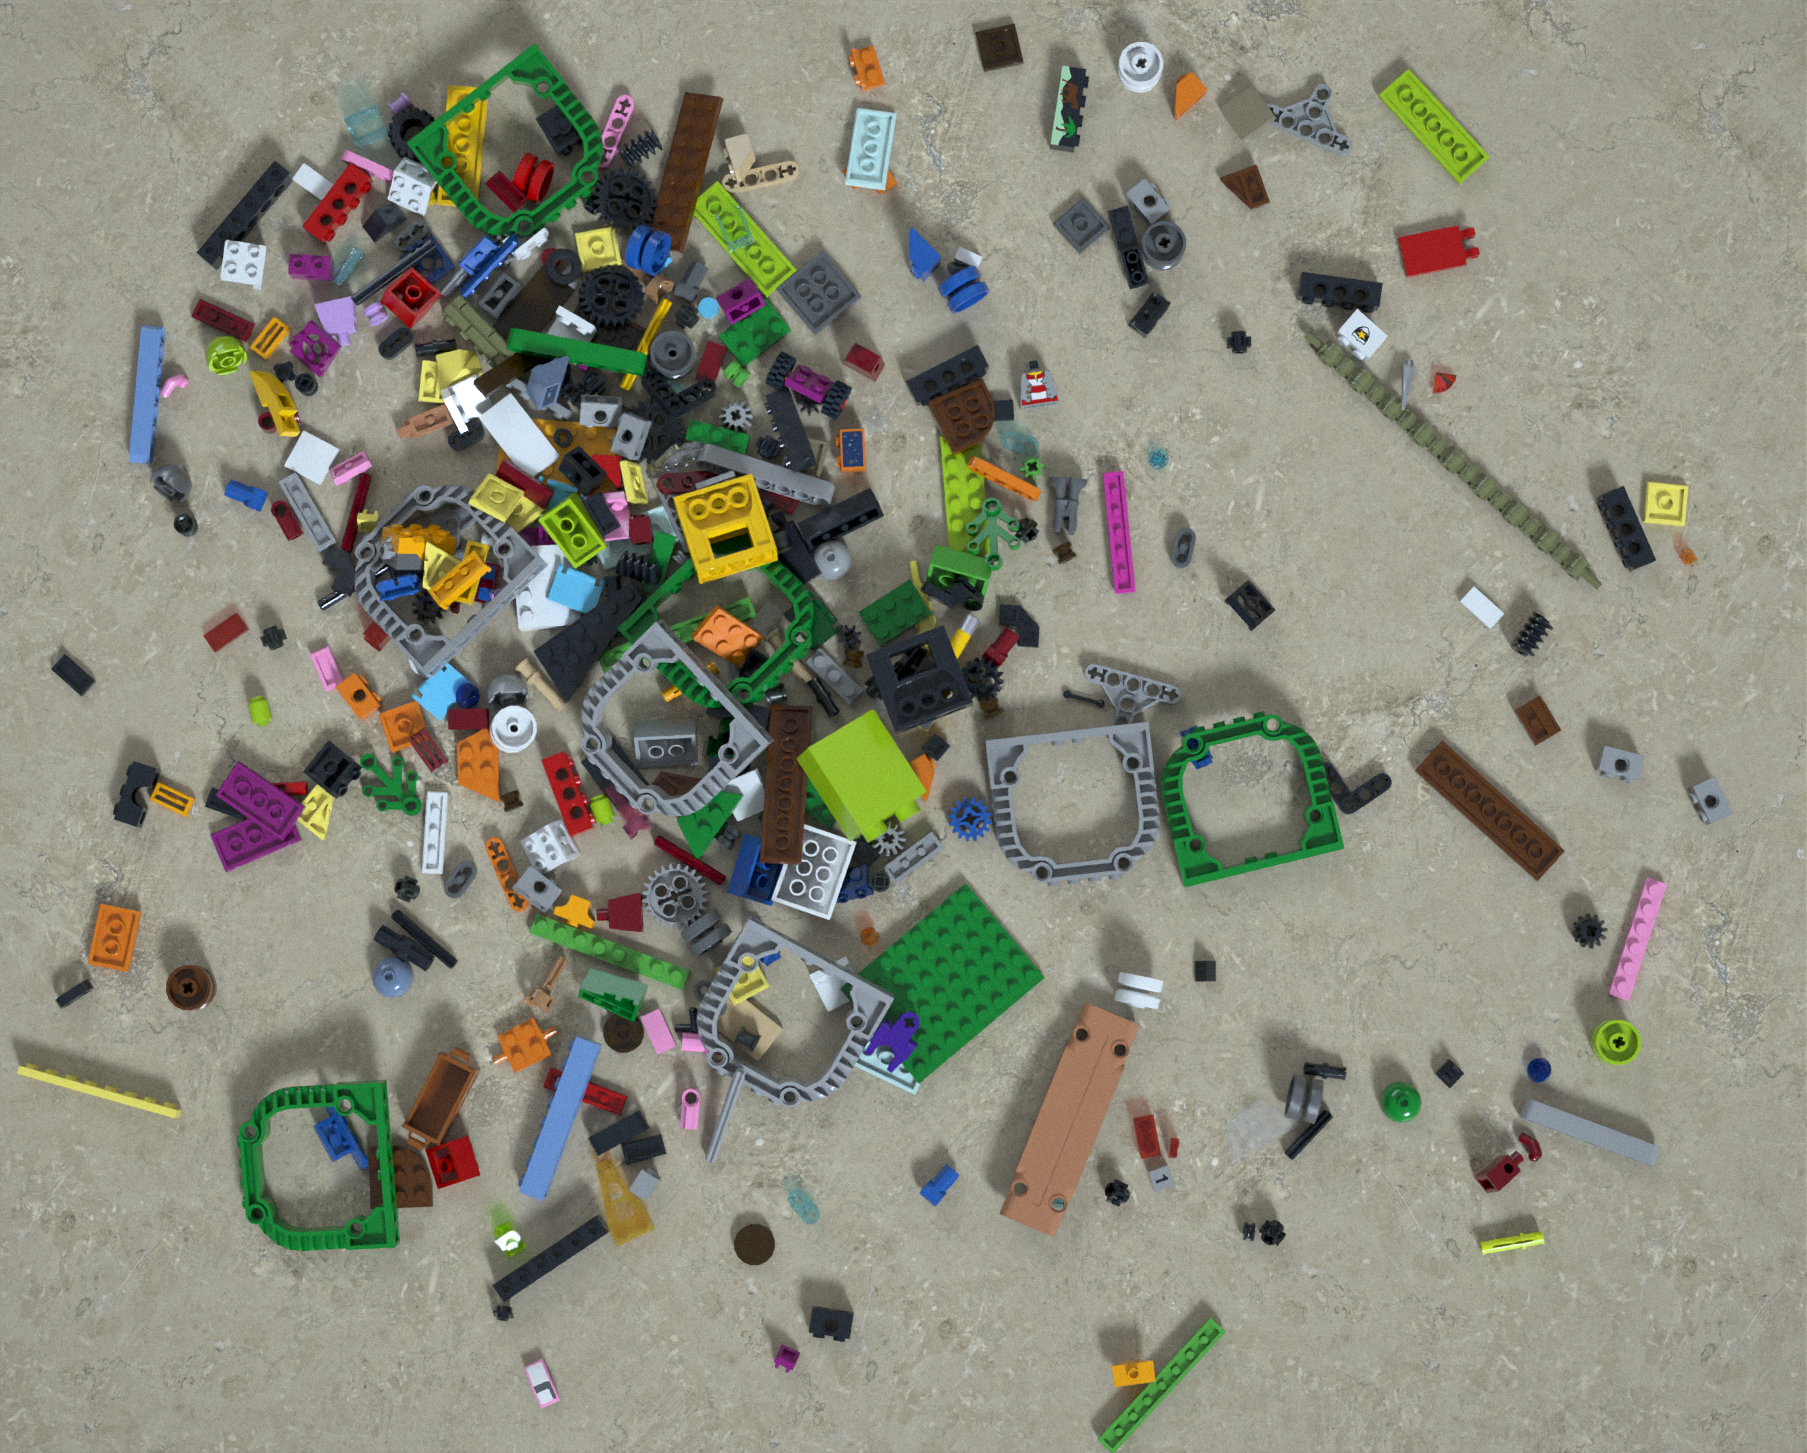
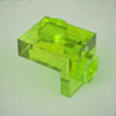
[492,1220,526,1258]

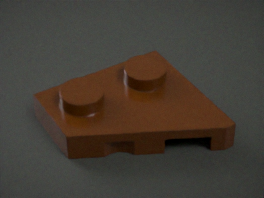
[1220,164,1270,210]
[651,771,702,796]

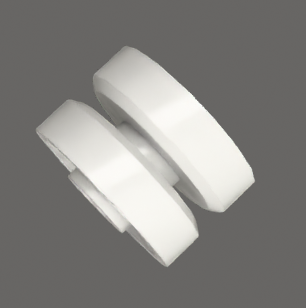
[1117,42,1163,93]
[489,706,537,753]
[1114,972,1164,1009]

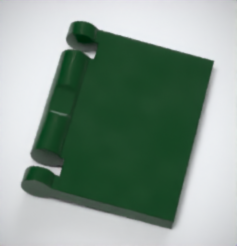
[783,590,844,652]

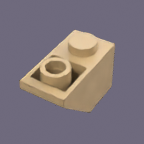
[723,133,756,183]

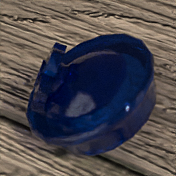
[455,683,480,709]
[1527,1057,1552,1083]

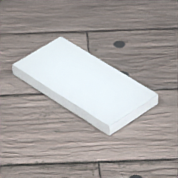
[478,393,561,477]

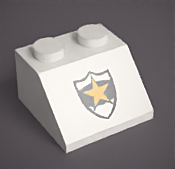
[1336,309,1387,361]

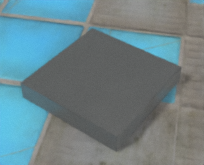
[1053,198,1110,255]

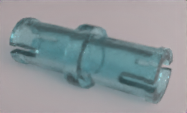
[331,247,365,287]

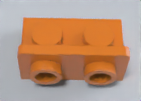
[848,45,885,92]

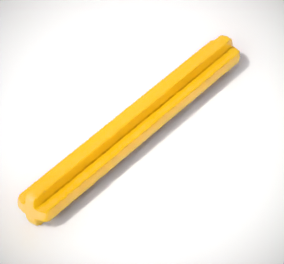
[620,298,672,391]

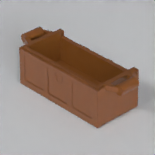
[402,1047,480,1151]

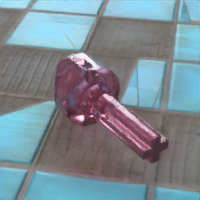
[604,784,653,840]

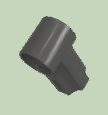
[674,260,709,304]

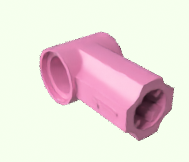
[681,1033,723,1055]
[680,1087,701,1129]

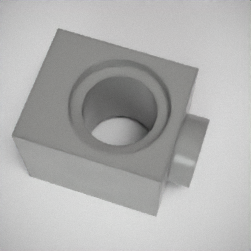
[629,1167,661,1201]

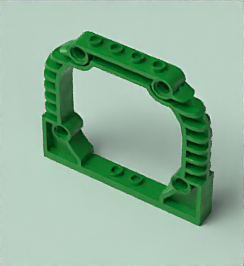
[407,43,603,238]
[617,533,814,708]
[1160,711,1344,887]
[237,1079,400,1251]

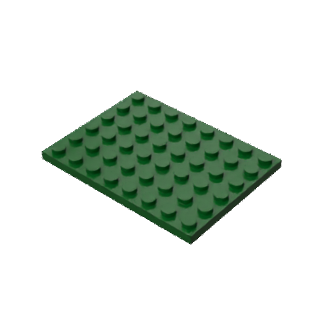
[840,883,1045,1084]

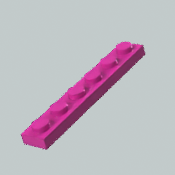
[1103,471,1136,594]

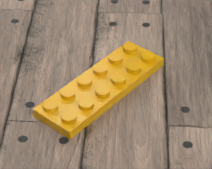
[437,85,488,206]

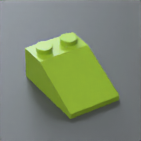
[538,492,607,569]

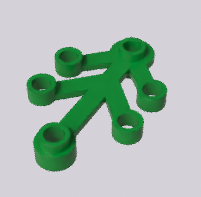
[966,498,1021,571]
[360,754,422,816]

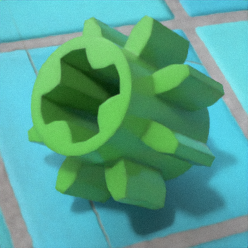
[1020,455,1045,481]

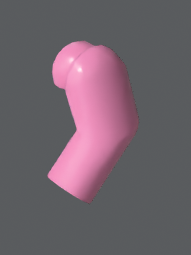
[159,374,189,398]

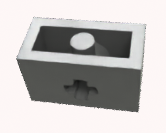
[478,272,522,320]

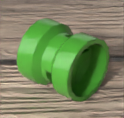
[723,360,751,388]

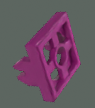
[289,320,342,377]

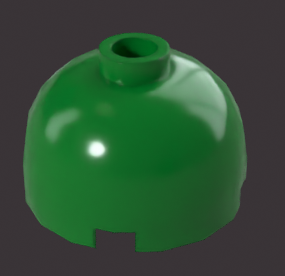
[1380,1082,1422,1123]

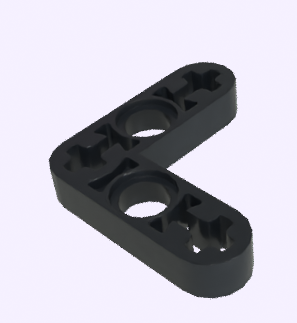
[641,369,716,417]
[1323,762,1392,815]

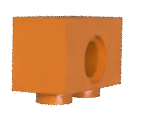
[335,672,382,721]

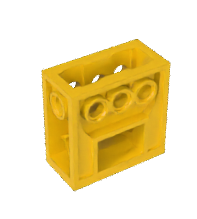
[673,474,778,584]

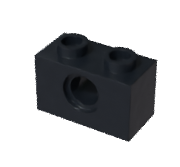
[558,446,607,497]
[809,1306,854,1342]

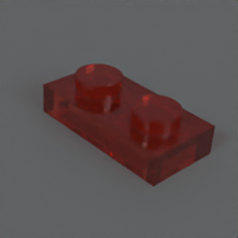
[1133,1114,1161,1159]

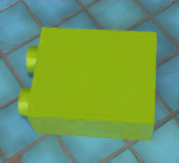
[797,709,927,843]

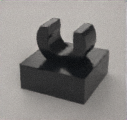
[1434,1059,1464,1088]

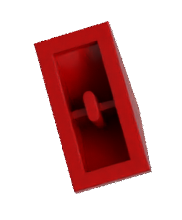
[591,454,624,490]

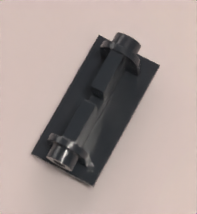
[893,647,928,679]

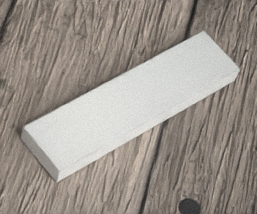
[422,791,448,874]

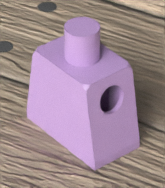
[315,296,357,347]

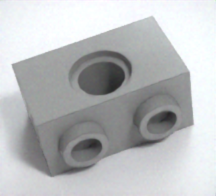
[1125,178,1170,227]
[579,394,622,429]
[610,413,652,460]
[1595,746,1645,783]
[1688,776,1733,825]
[512,866,563,913]

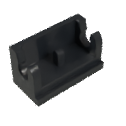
[1128,292,1171,339]

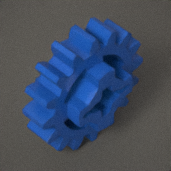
[948,797,992,842]

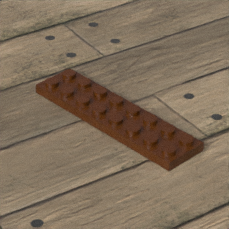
[650,92,723,253]
[760,705,812,865]
[1414,741,1565,881]

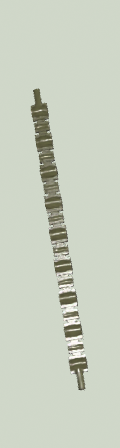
[1304,331,1602,589]

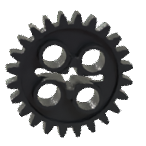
[592,167,658,234]
[579,265,645,329]
[625,399,686,465]

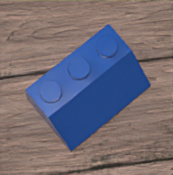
[727,834,783,906]

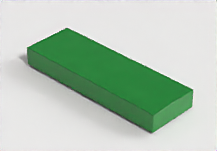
[642,531,677,593]

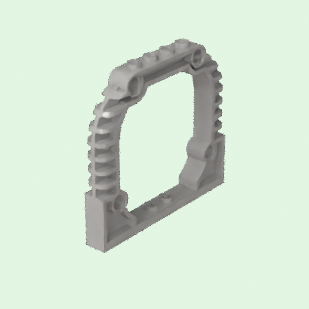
[354,485,548,679]
[581,619,774,816]
[985,722,1160,886]
[697,915,894,1108]

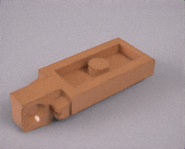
[396,404,454,439]

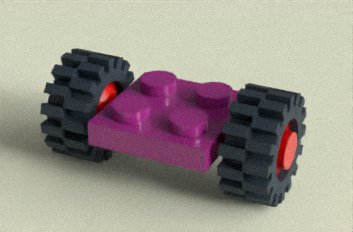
[765,351,852,420]

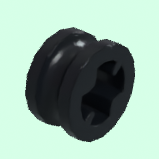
[554,428,573,448]
[1243,1222,1256,1241]

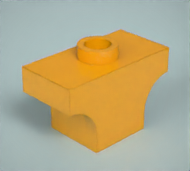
[553,894,596,929]
[1111,1359,1156,1387]

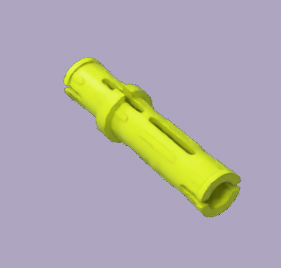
[1480,1231,1544,1255]

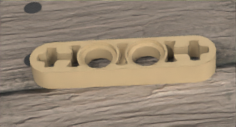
[722,161,799,194]

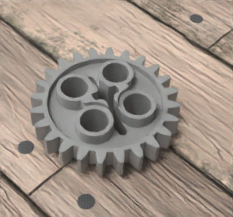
[642,864,708,930]

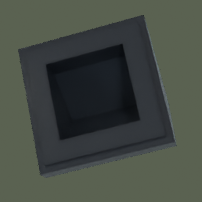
[1195,961,1216,982]

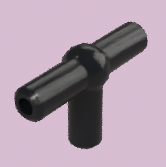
[674,1007,698,1034]

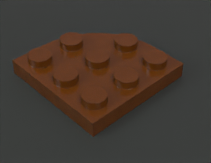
[927,379,995,456]
[369,1146,433,1209]

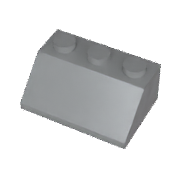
[634,718,699,769]

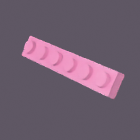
[1608,877,1667,1001]

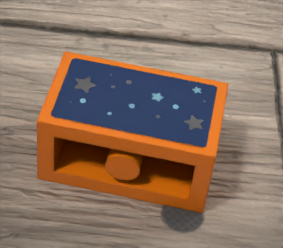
[836,429,866,473]

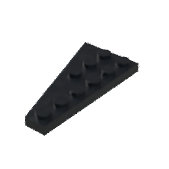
[533,582,644,702]

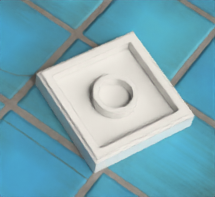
[284,430,340,485]
[722,768,765,822]

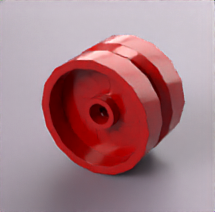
[512,152,555,204]

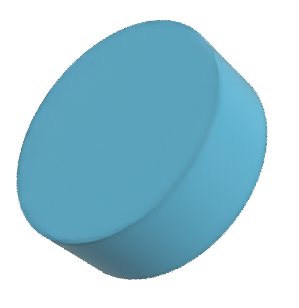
[698,297,719,319]

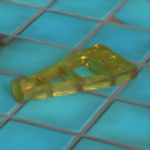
[595,1158,655,1246]

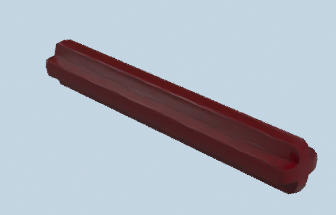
[341,473,371,552]
[653,835,726,885]

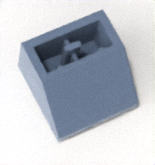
[526,356,569,410]

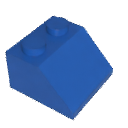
[909,228,941,282]

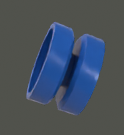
[625,224,671,276]
[938,266,990,314]

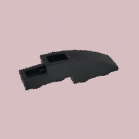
[1107,205,1149,290]

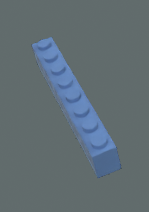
[518,1036,603,1201]

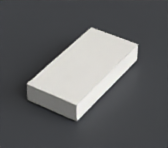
[292,163,334,201]
[1460,587,1504,629]

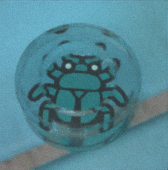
[1148,449,1169,470]

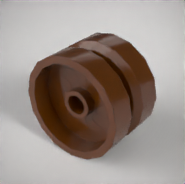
[166,965,217,1010]

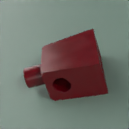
[842,343,885,382]
[596,893,644,932]
[1474,1151,1524,1193]

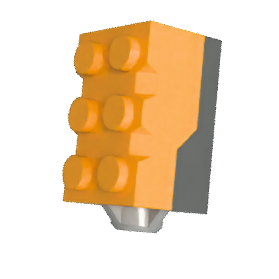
[379,524,456,570]

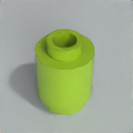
[248,696,272,727]
[590,794,615,826]

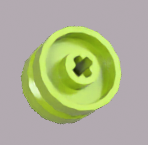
[1590,1019,1641,1065]

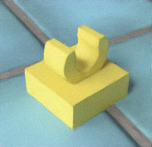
[357,509,379,533]

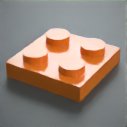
[378,701,428,753]

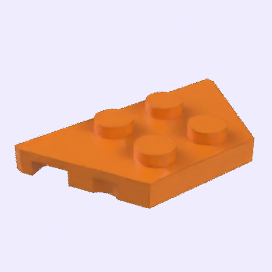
[457,725,500,802]

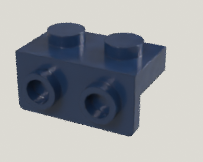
[836,864,874,903]

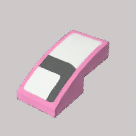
[524,1359,561,1408]

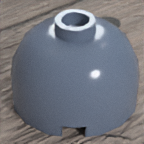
[372,957,414,998]

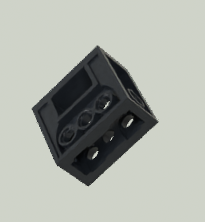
[866,625,973,735]

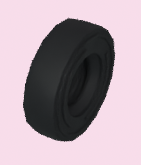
[546,248,582,285]

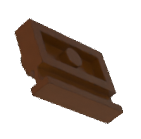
[1514,696,1561,746]

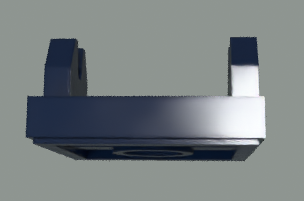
[399,234,456,284]

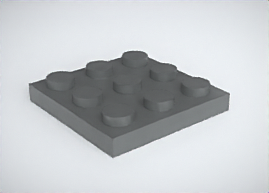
[776,251,862,336]

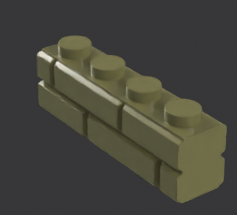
[443,295,516,368]

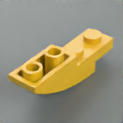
[249,370,300,437]

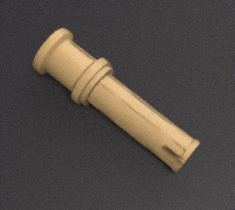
[764,628,814,686]
[514,658,567,713]

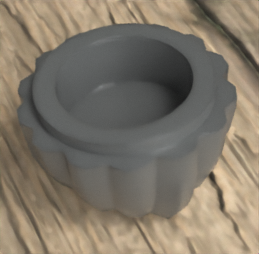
[948,262,966,275]

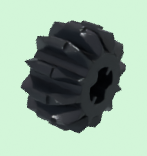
[412,590,447,624]
[1571,914,1608,949]

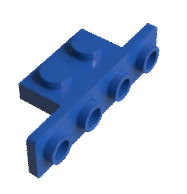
[458,233,518,298]
[313,1107,368,1171]

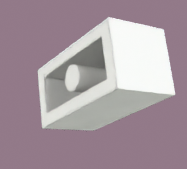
[954,246,982,269]

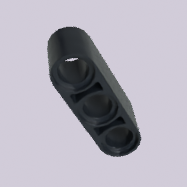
[588,1110,650,1156]

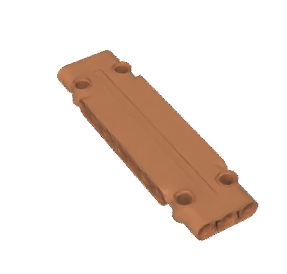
[999,1003,1140,1237]

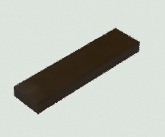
[473,353,547,398]

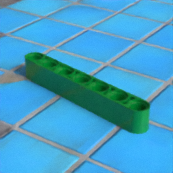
[506,328,647,376]

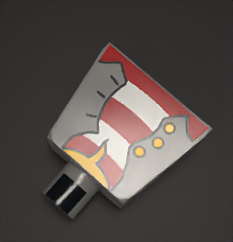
[1020,360,1059,410]

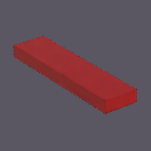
[543,1068,628,1116]

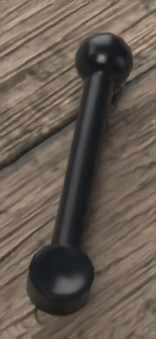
[1063,690,1105,707]

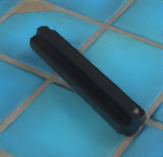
[1285,1110,1333,1160]

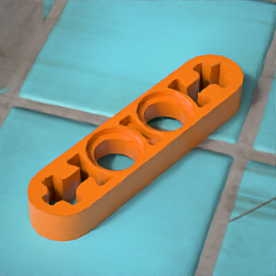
[967,457,1041,502]
[485,837,529,912]

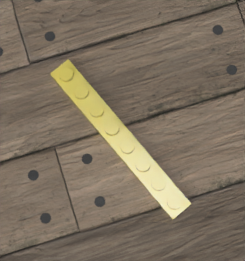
[17,1063,182,1118]

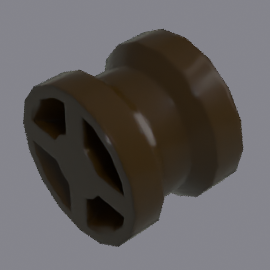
[1052,541,1077,565]
[842,649,864,668]
[979,697,1004,720]
[499,790,524,812]

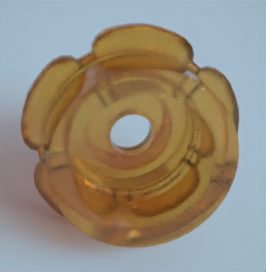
[1679,547,1698,567]
[860,927,880,946]

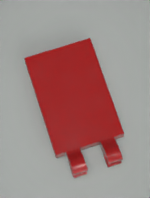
[1398,225,1480,278]

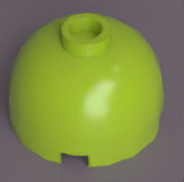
[205,336,247,375]

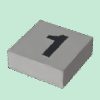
[1148,1165,1175,1192]

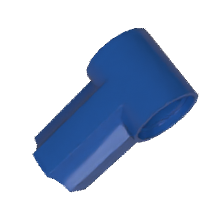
[224,480,268,512]
[919,1163,960,1207]

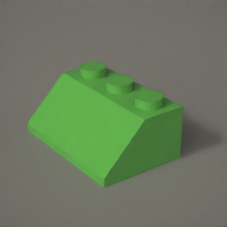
[926,545,994,602]

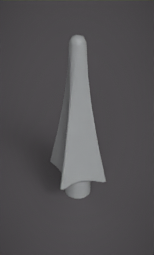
[1401,360,1417,410]

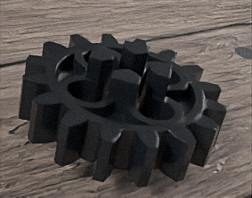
[962,657,1005,702]

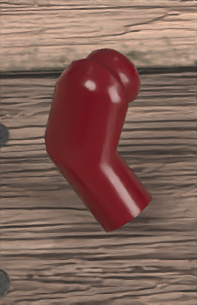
[1517,1132,1542,1162]

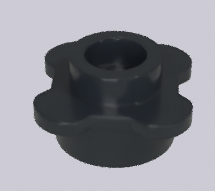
[273,361,296,383]
[493,1305,514,1321]

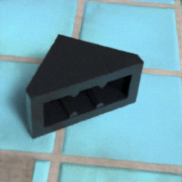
[362,203,407,243]
[739,647,769,678]

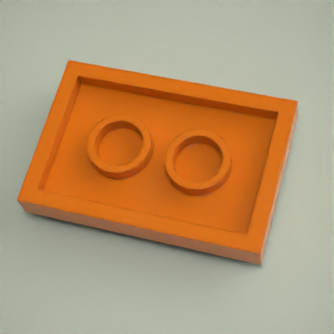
[691,605,764,668]
[87,904,142,972]

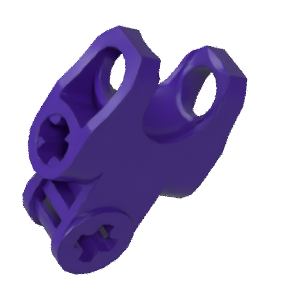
[865,1012,920,1073]

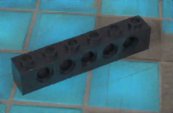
[196,161,293,270]
[493,1214,610,1302]

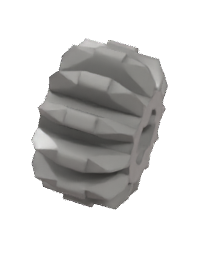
[719,399,754,433]
[873,821,906,856]

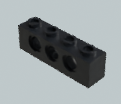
[1297,272,1383,313]
[906,345,989,407]
[1597,486,1656,572]

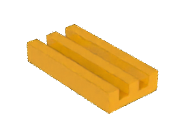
[249,316,291,361]
[149,781,196,817]

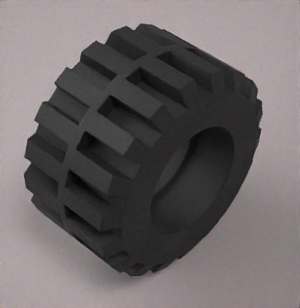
[388,107,435,163]

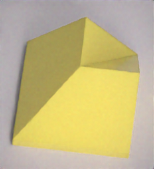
[435,349,483,396]

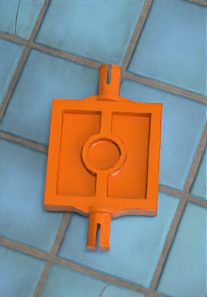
[492,1017,558,1073]

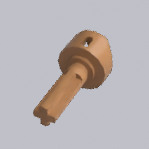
[622,260,675,304]
[523,955,568,1014]

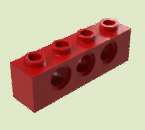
[302,163,373,245]
[541,751,596,837]

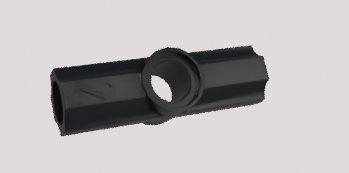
[373,924,436,971]

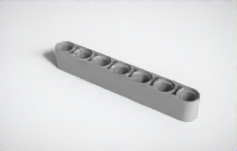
[696,444,835,508]
[1520,1098,1661,1167]

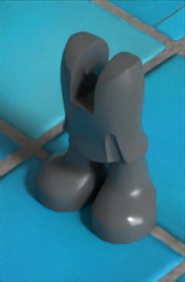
[1049,477,1087,535]

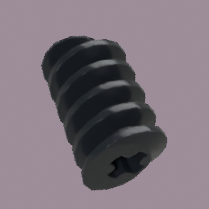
[617,129,663,168]
[616,551,662,586]
[1510,612,1553,657]

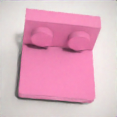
[585,491,630,541]

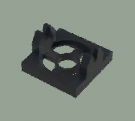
[1224,580,1275,631]

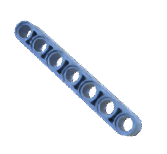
[129,325,165,464]

